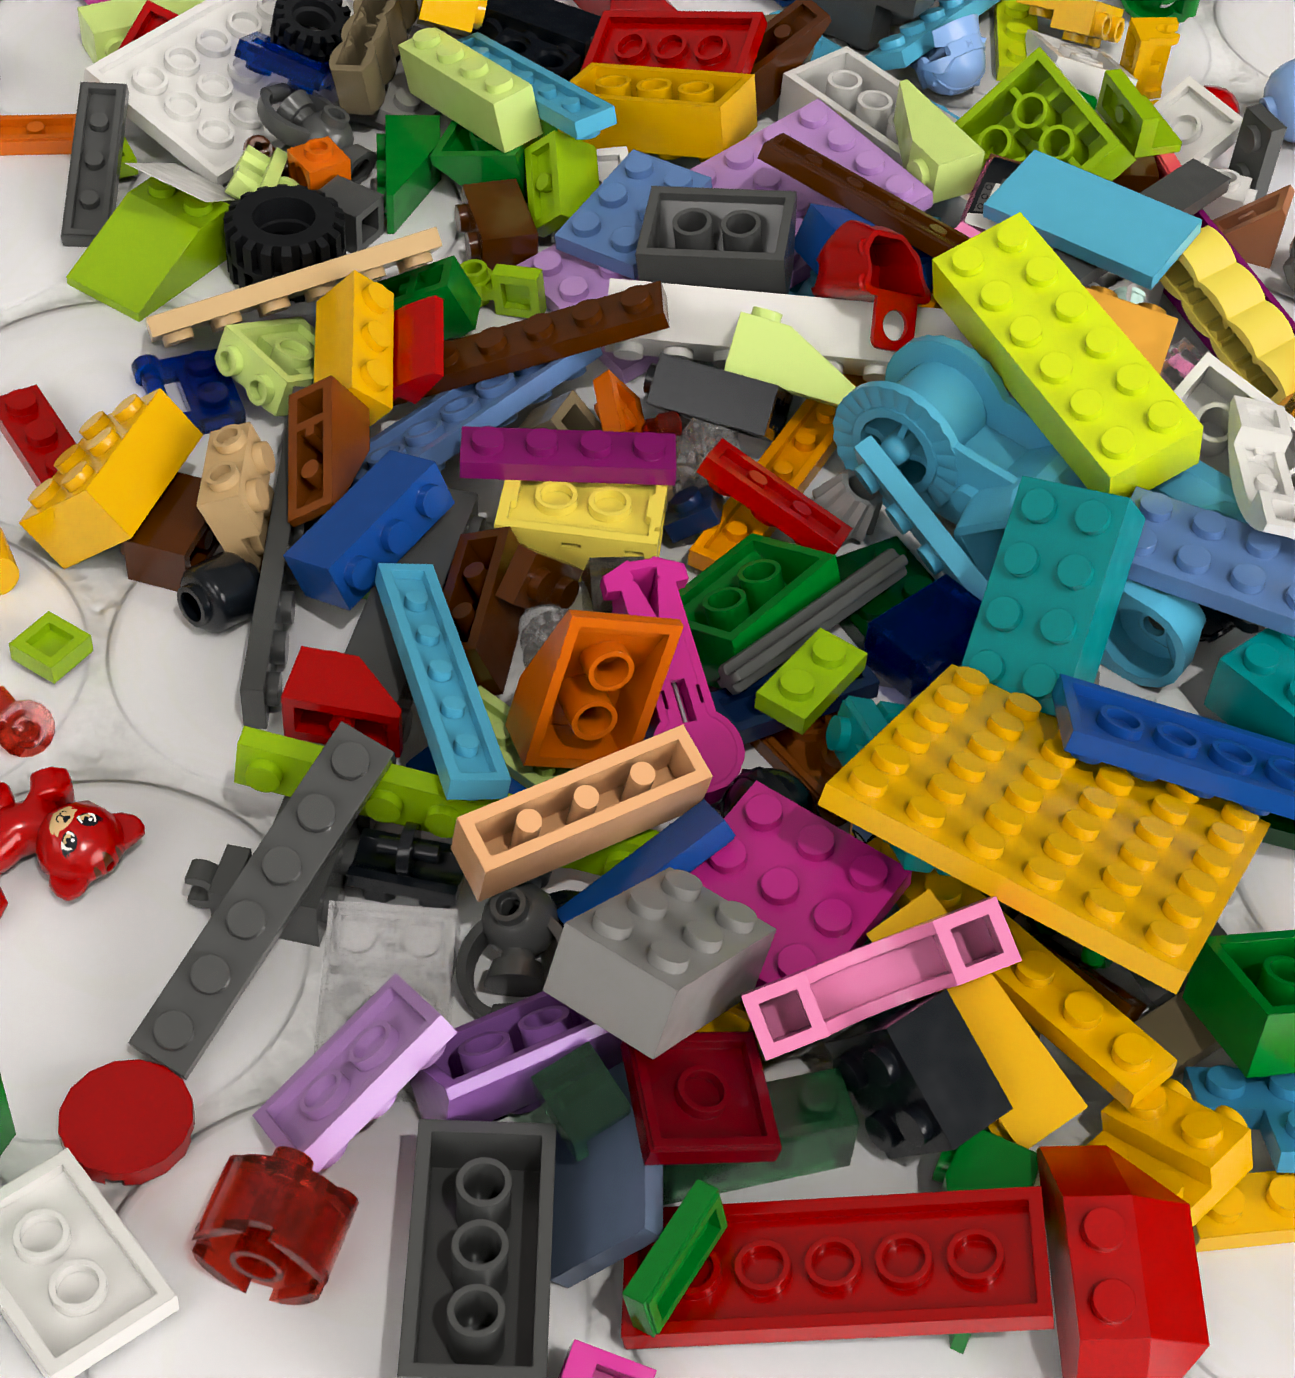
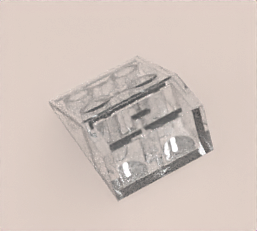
[314,900,461,1103]

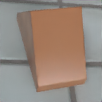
[1212,184,1295,269]

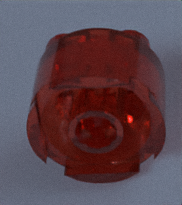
[191,1146,359,1305]

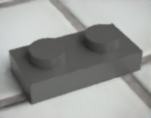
[1228,104,1287,200]

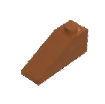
[288,375,370,527]

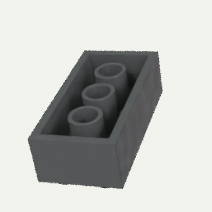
[397,1119,556,1378]

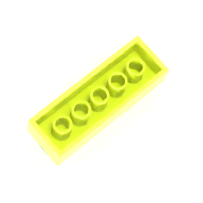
[932,212,1204,498]

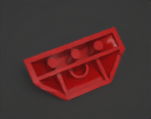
[1036,1145,1210,1378]

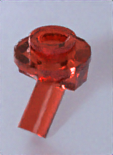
[0,686,55,757]

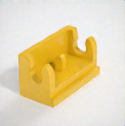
[1119,17,1180,105]

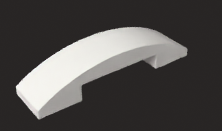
[1228,395,1295,539]

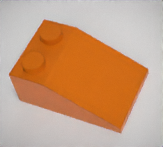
[505,609,684,769]

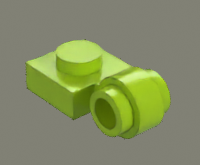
[460,259,547,318]

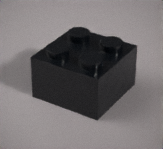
[825,989,1013,1159]

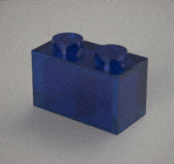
[863,574,982,700]

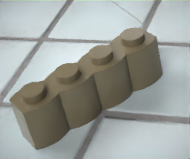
[329,0,419,116]

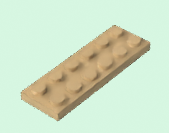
[145,227,442,348]

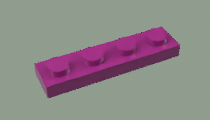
[460,426,677,486]

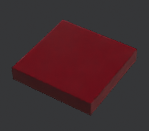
[620,1031,782,1165]

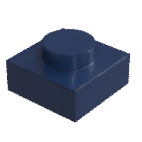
[663,485,724,543]

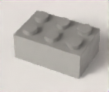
[543,867,777,1059]

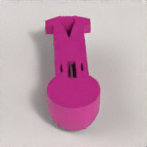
[600,556,745,805]

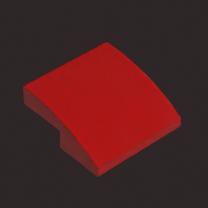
[393,295,444,404]

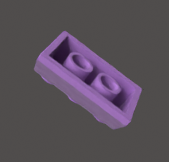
[410,991,623,1121]

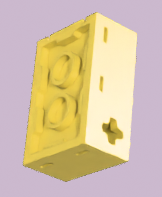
[494,480,668,585]

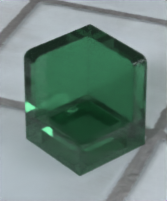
[531,1041,631,1162]

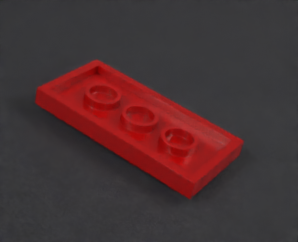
[580,10,768,74]

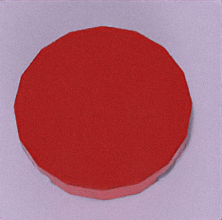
[58,1059,195,1186]

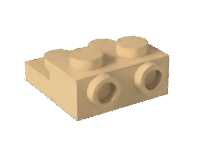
[196,422,275,573]

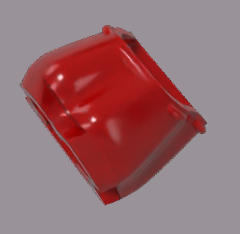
[811,220,931,352]

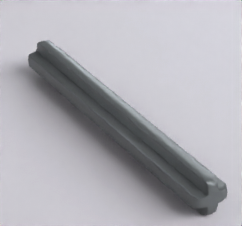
[717,549,908,695]

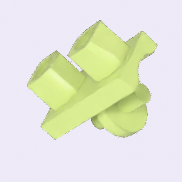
[225,144,300,200]

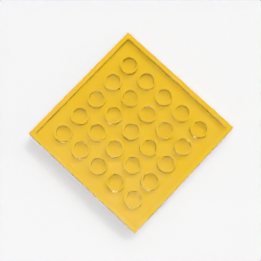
[817,664,1271,995]

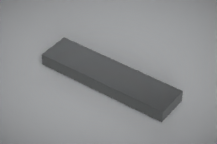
[61,82,129,247]

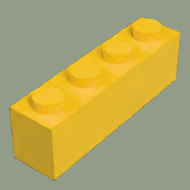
[866,888,1088,1149]

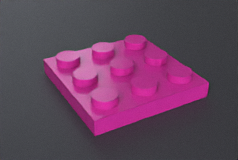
[690,780,912,988]

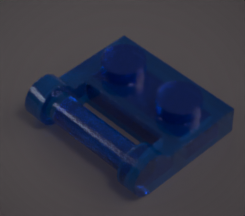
[234,31,335,94]
[131,349,246,435]

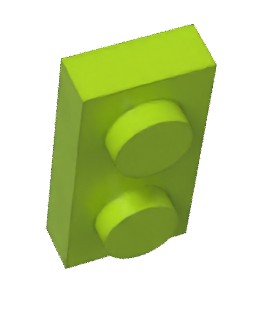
[754,627,868,735]

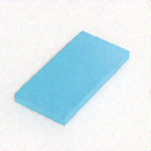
[983,149,1202,290]

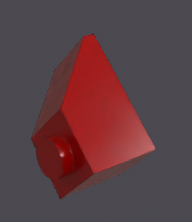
[281,646,403,758]

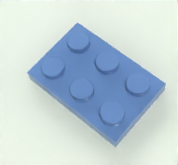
[554,149,712,280]

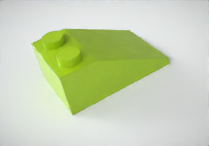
[66,176,230,322]

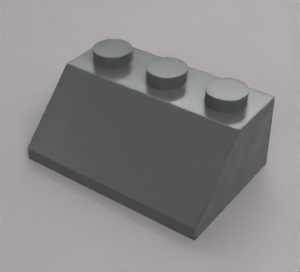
[635,186,797,294]

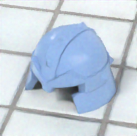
[910,14,986,96]

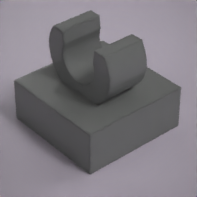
[185,844,252,917]

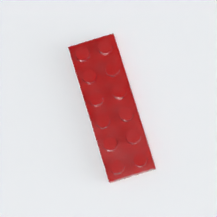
[621,1186,1054,1349]

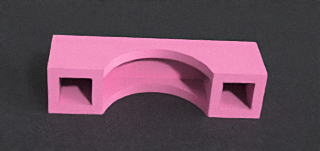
[741,896,1022,1061]

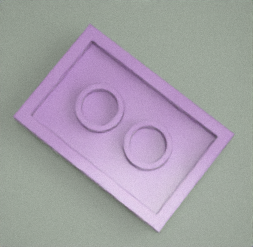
[252,973,457,1182]

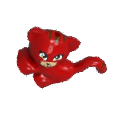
[0,767,145,918]

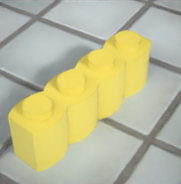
[1159,225,1295,406]

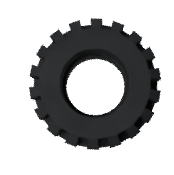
[223,184,347,303]

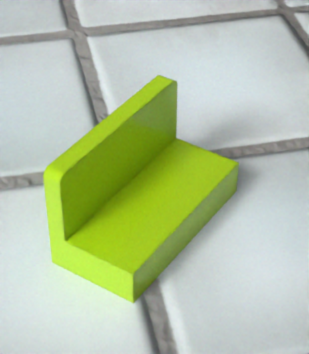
[1096,69,1182,158]
[524,130,599,238]

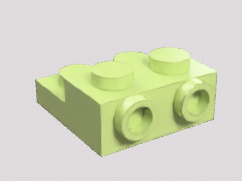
[214,316,315,416]

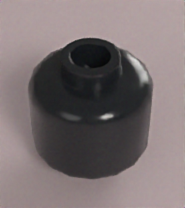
[177,552,260,633]

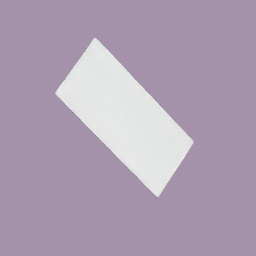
[125,163,237,202]

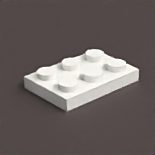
[0,1147,179,1378]

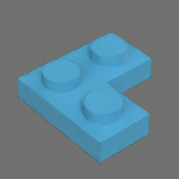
[1182,1065,1295,1173]

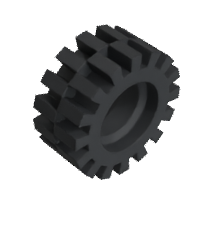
[270,0,351,70]

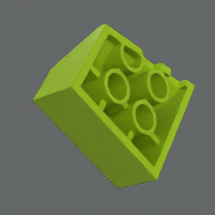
[955,46,1136,182]

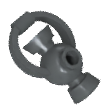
[257,83,377,184]
[456,871,563,1017]

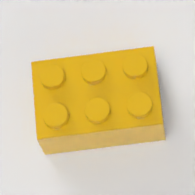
[19,388,203,569]

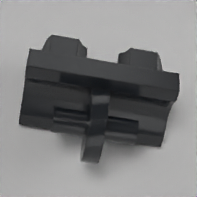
[347,822,465,915]

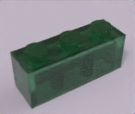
[663,1068,860,1205]

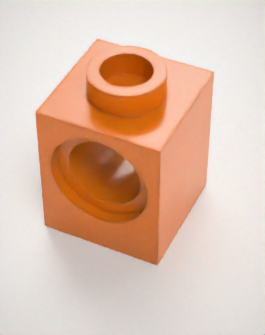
[287,136,351,190]

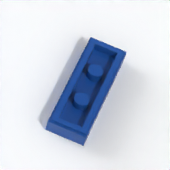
[557,799,736,924]

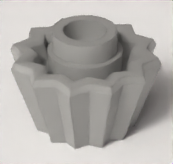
[812,469,883,541]

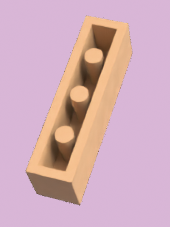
[451,724,713,902]

